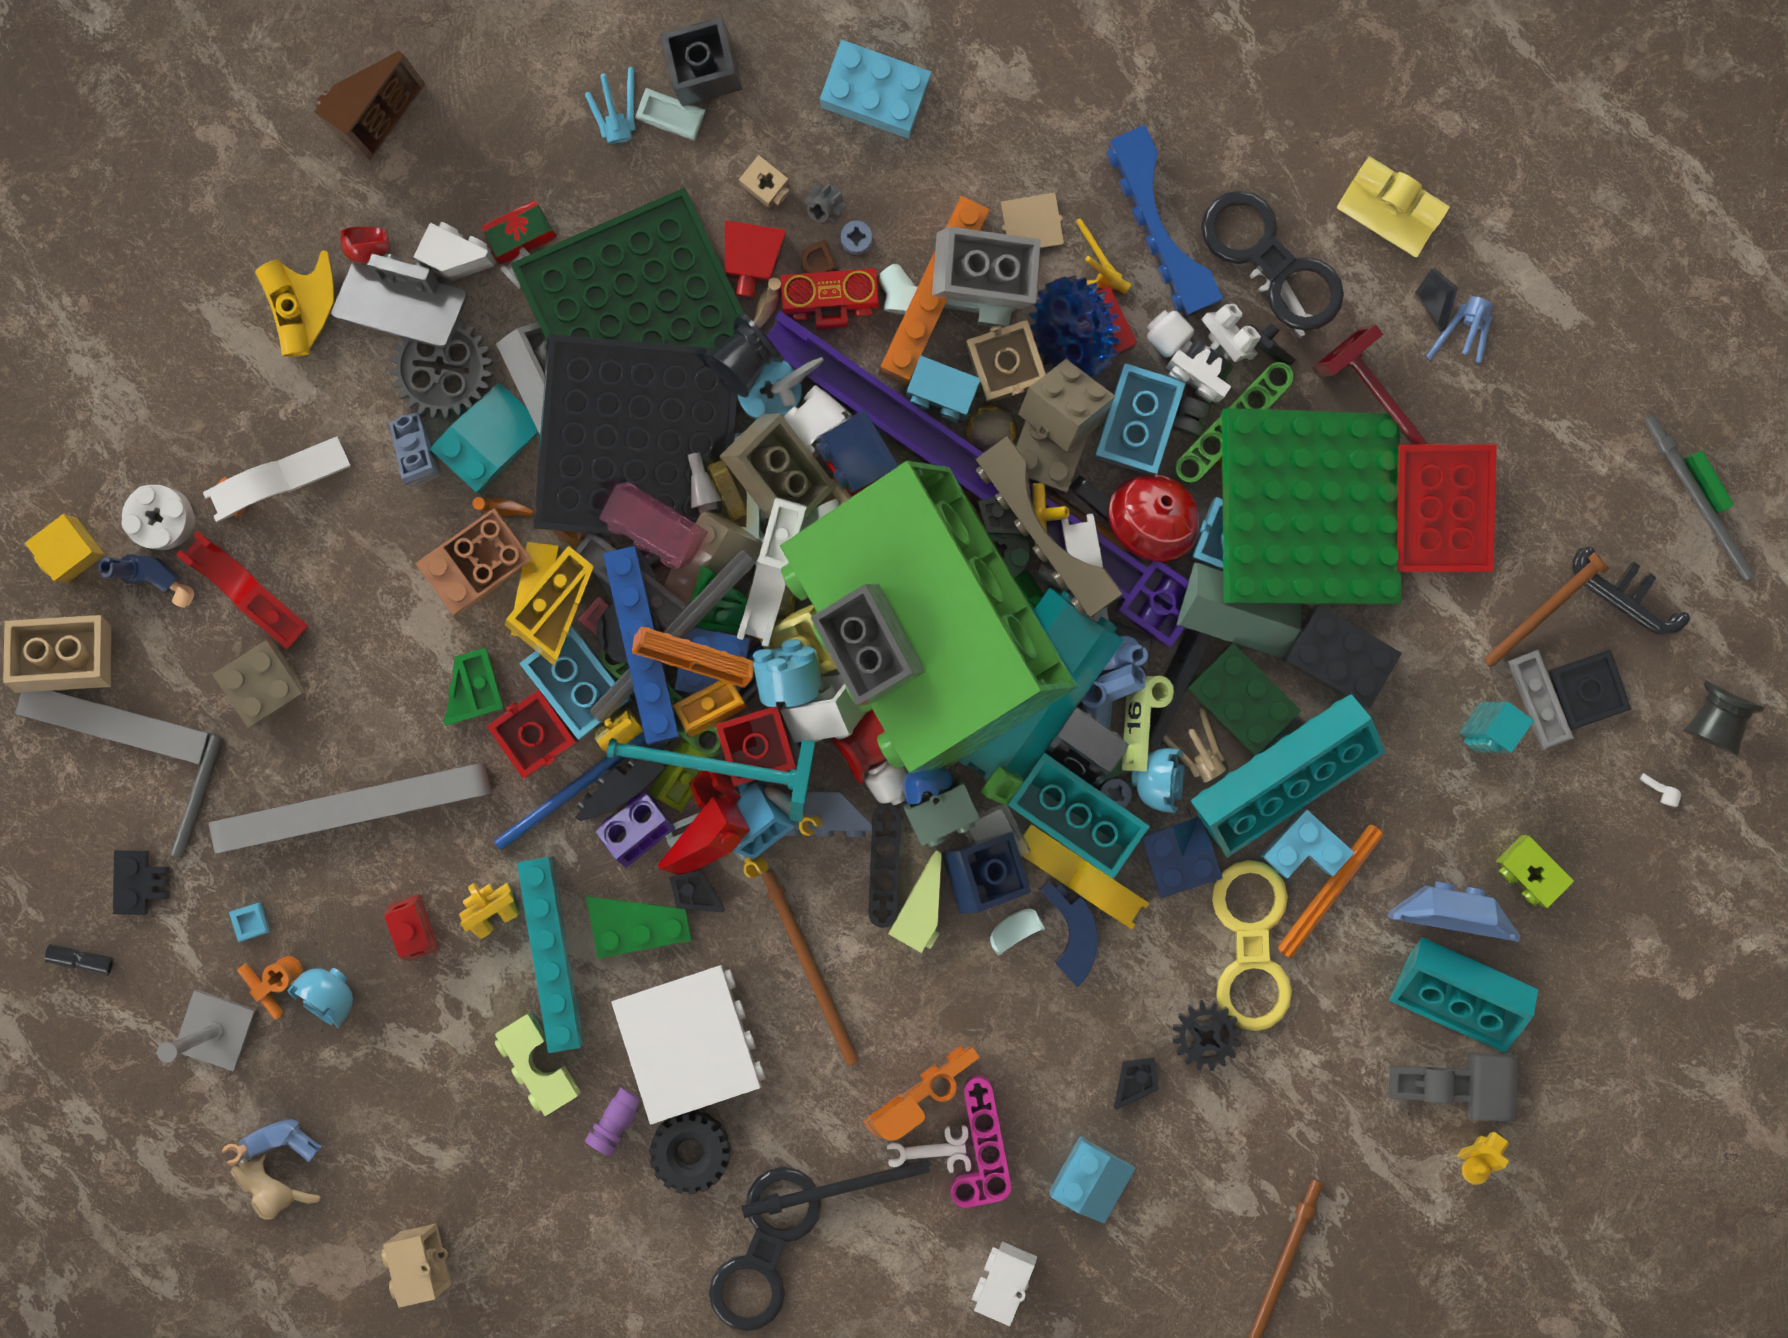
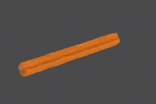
[1278,825,1384,958]

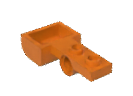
[862,1046,980,1140]

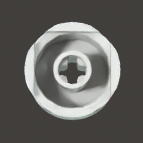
[784,385,852,458]
[122,485,195,551]

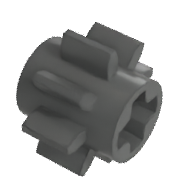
[804,184,846,224]

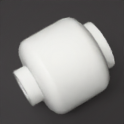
[1147,310,1194,357]
[865,760,908,805]

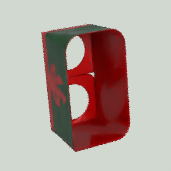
[481,200,557,264]

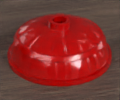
[1108,474,1199,562]

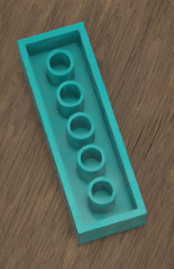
[1191,694,1386,858]

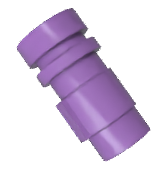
[585,1087,642,1157]

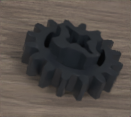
[1172,1000,1242,1071]

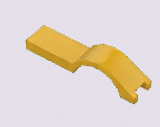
[1017,824,1150,929]

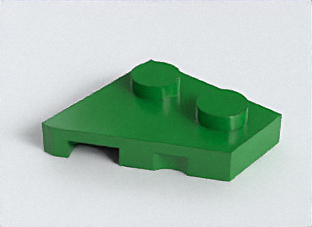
[690,565,748,635]
[443,647,505,726]

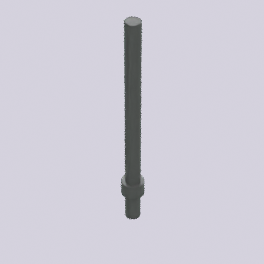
[1643,414,1755,581]

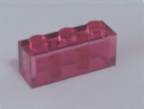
[599,482,708,569]

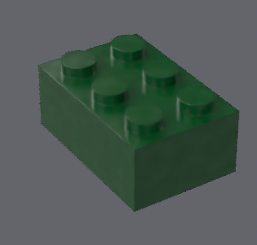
[1186,643,1301,756]

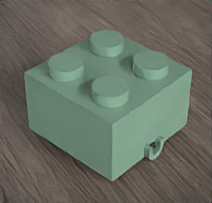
[902,776,980,847]

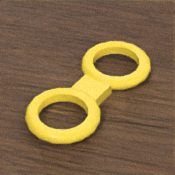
[1212,860,1292,1031]

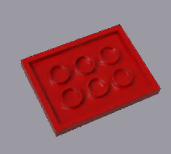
[1397,443,1497,572]

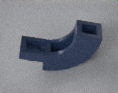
[1039,880,1098,987]

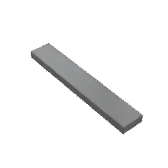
[15,690,210,764]

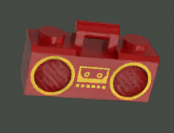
[780,268,879,330]

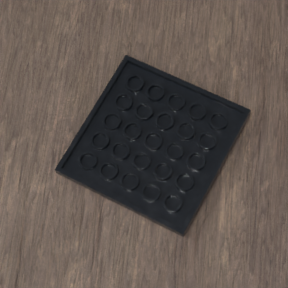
[533,334,738,539]

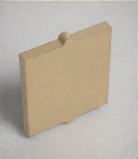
[1001,192,1064,249]

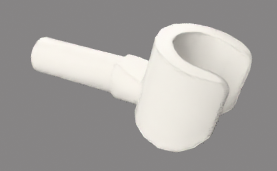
[1639,773,1681,807]

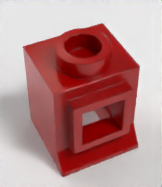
[689,770,741,809]

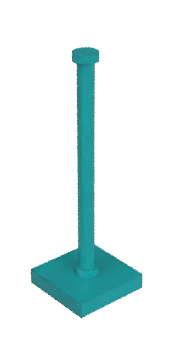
[607,738,815,822]

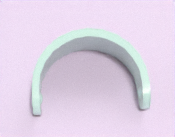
[990,909,1046,956]

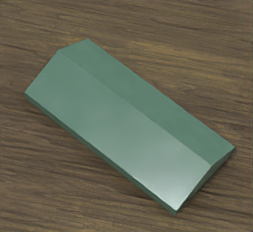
[1176,563,1301,659]

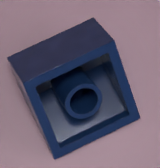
[942,832,1031,914]

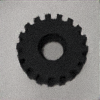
[649,1110,731,1195]

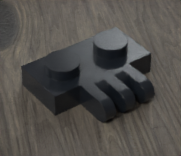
[113,850,170,915]

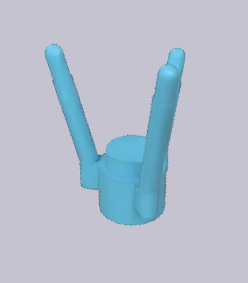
[585,67,636,144]

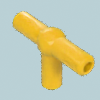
[1032,483,1069,546]

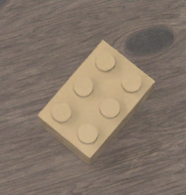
[3,615,111,693]

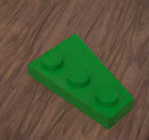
[586,896,692,959]

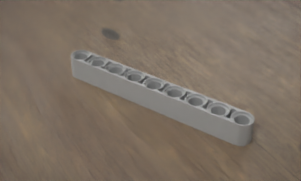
[208,762,492,854]

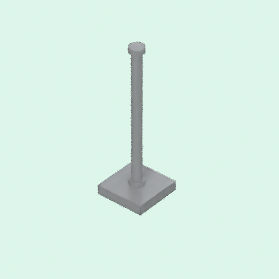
[157,989,257,1071]

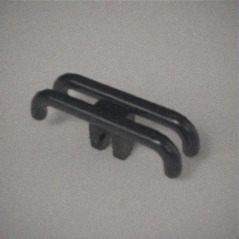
[1572,546,1690,635]

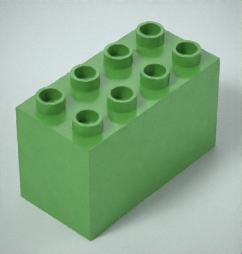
[780,461,1078,773]

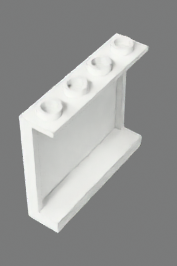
[611,965,766,1125]

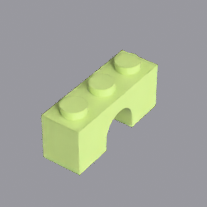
[495,1011,581,1116]

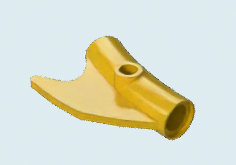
[255,250,335,357]

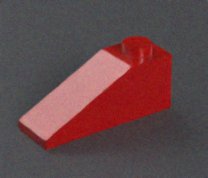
[658,797,750,875]

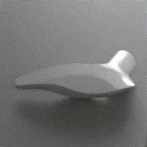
[771,357,824,407]

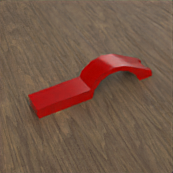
[176,531,308,649]

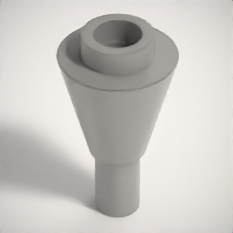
[688,452,722,513]

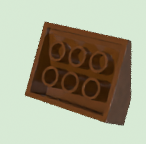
[315,51,425,160]

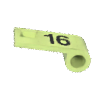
[1122,676,1174,771]

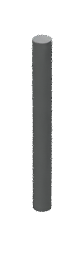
[170,734,223,858]

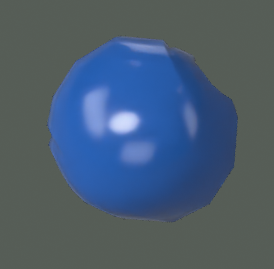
[903,767,953,804]

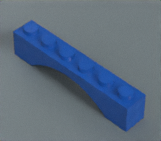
[1106,125,1223,318]
[603,546,680,745]

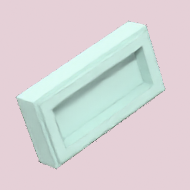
[635,88,706,141]

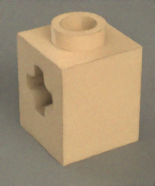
[739,155,790,209]

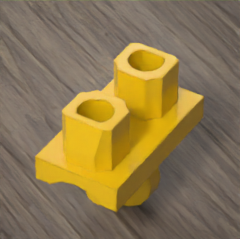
[459,883,519,939]
[1457,1132,1509,1185]

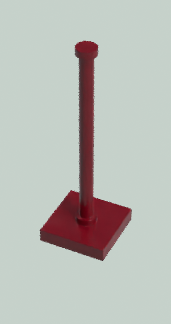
[1312,324,1428,444]

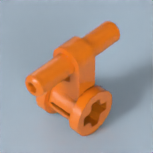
[237,956,303,1020]

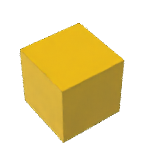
[25,514,105,584]

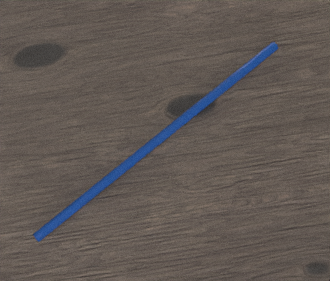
[494,604,812,850]

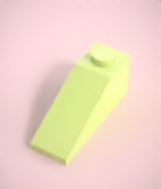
[888,849,941,953]

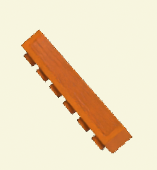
[632,626,754,688]

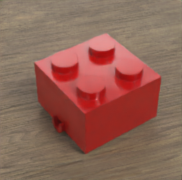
[486,690,580,779]

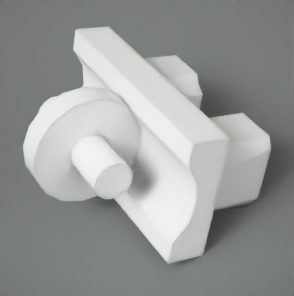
[1201,304,1261,362]

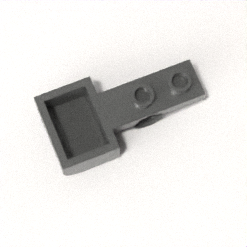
[1388,1053,1519,1121]

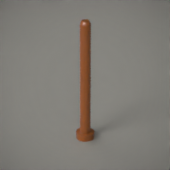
[1484,552,1610,667]

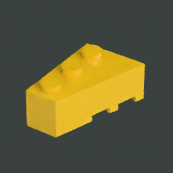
[505,546,594,666]

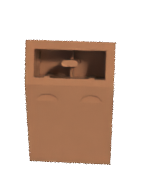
[415,508,532,619]

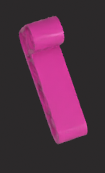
[951,1074,1011,1208]

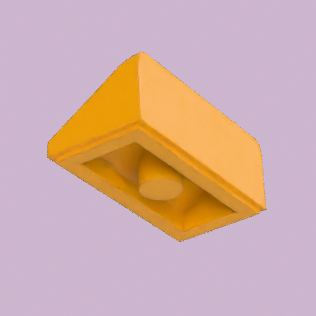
[672,680,747,737]

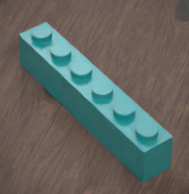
[517,856,584,1053]

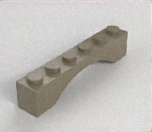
[976,436,1124,617]

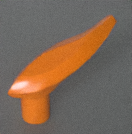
[472,497,533,517]

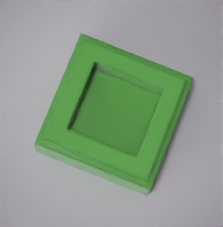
[981,766,1025,806]

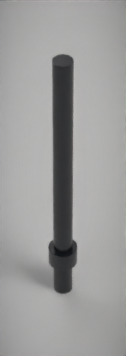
[741,1160,930,1218]

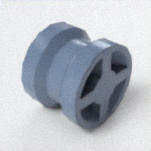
[841,220,872,256]
[1099,778,1132,808]

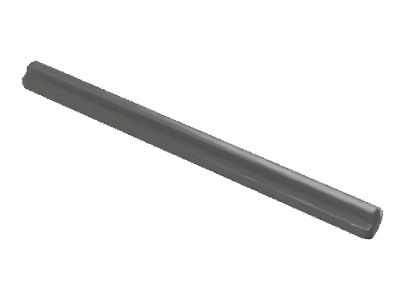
[590,550,755,723]

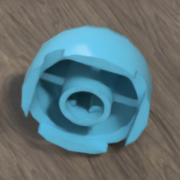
[1132,748,1185,813]
[287,968,353,1028]

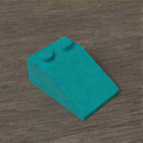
[430,383,539,495]

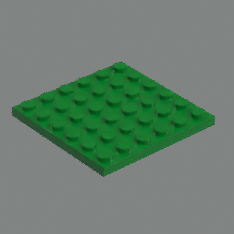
[1222,408,1401,605]

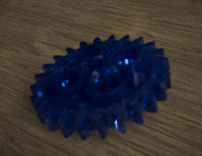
[1029,275,1121,377]

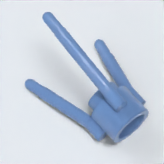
[1426,296,1494,364]

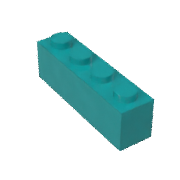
[1459,701,1534,754]

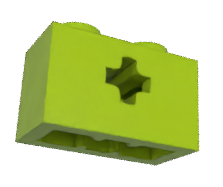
[1495,835,1574,908]

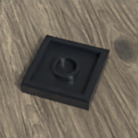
[1548,649,1631,730]

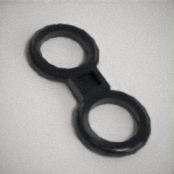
[1201,190,1344,331]
[709,1166,822,1331]

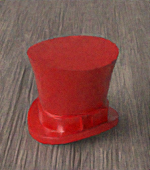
[829,709,887,785]

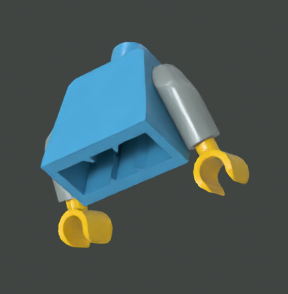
[733,780,823,878]

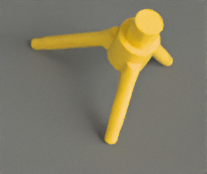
[1049,219,1131,294]

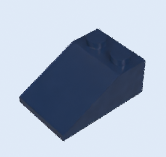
[816,410,898,493]

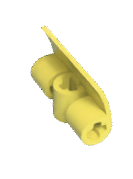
[1337,156,1450,257]

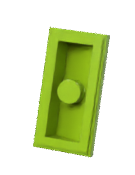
[649,739,714,812]

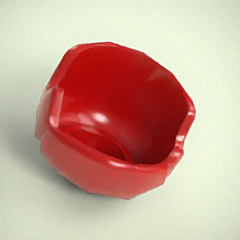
[340,226,389,264]

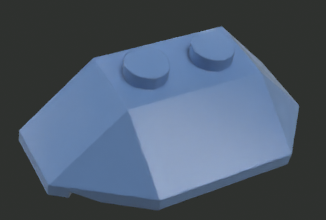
[1388,881,1520,942]

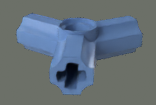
[1081,663,1146,730]

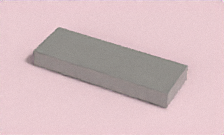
[1507,650,1573,750]

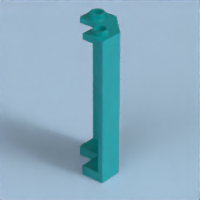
[959,588,1124,781]

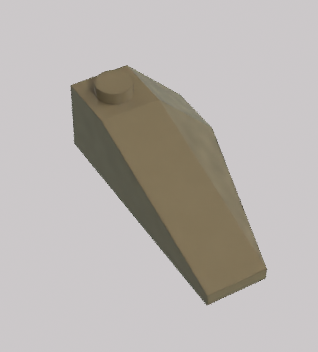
[664,510,763,605]

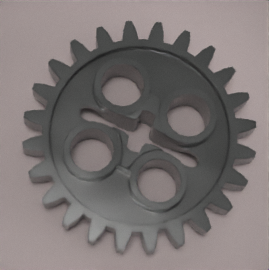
[389,319,494,419]

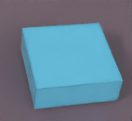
[229,902,271,942]

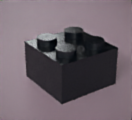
[661,17,743,107]

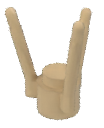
[1163,708,1226,782]

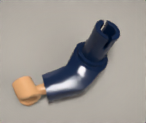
[98,554,194,608]

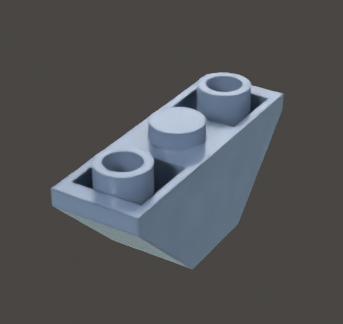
[389,411,441,487]
[784,791,872,837]

